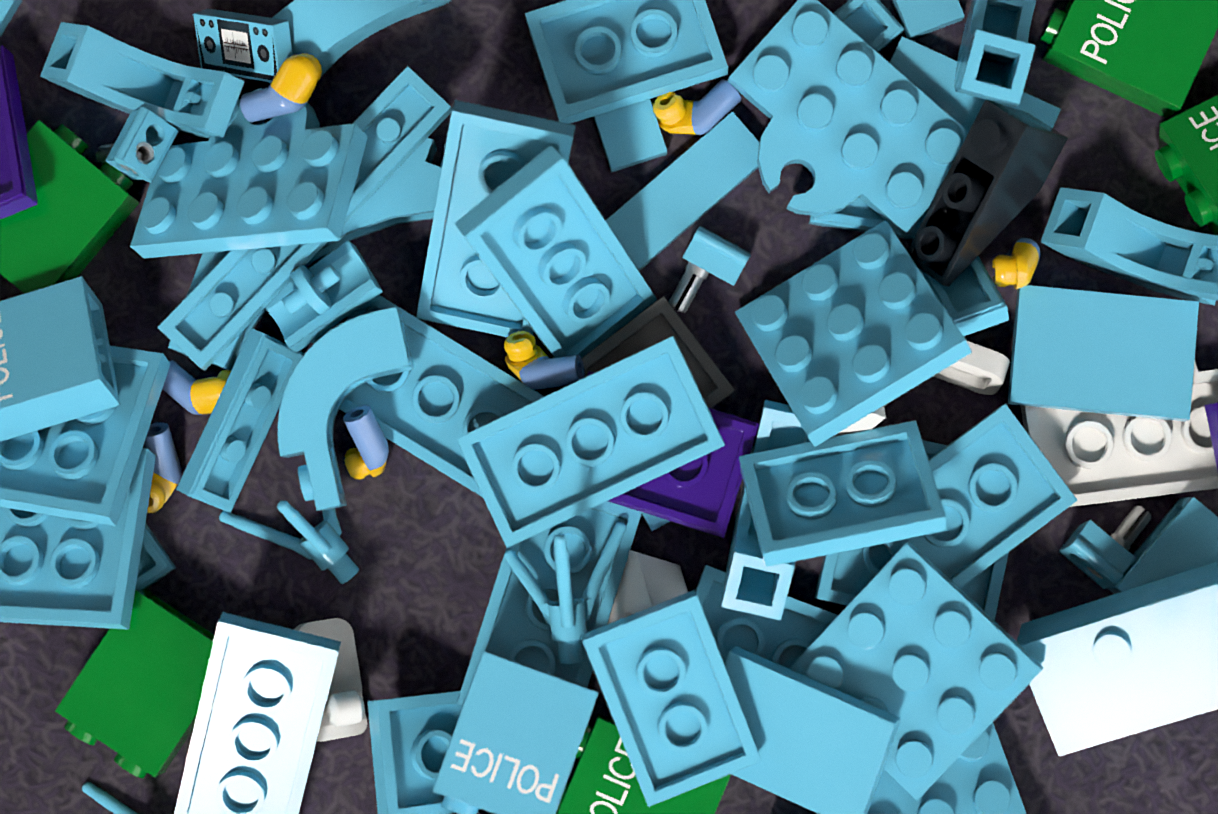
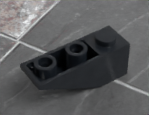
[907,100,1068,287]

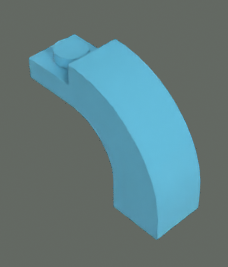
[269,0,451,84]
[954,0,1036,107]
[40,22,245,140]
[1041,187,1218,306]
[278,307,414,511]
[721,400,811,620]

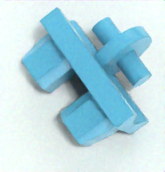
[265,240,383,353]

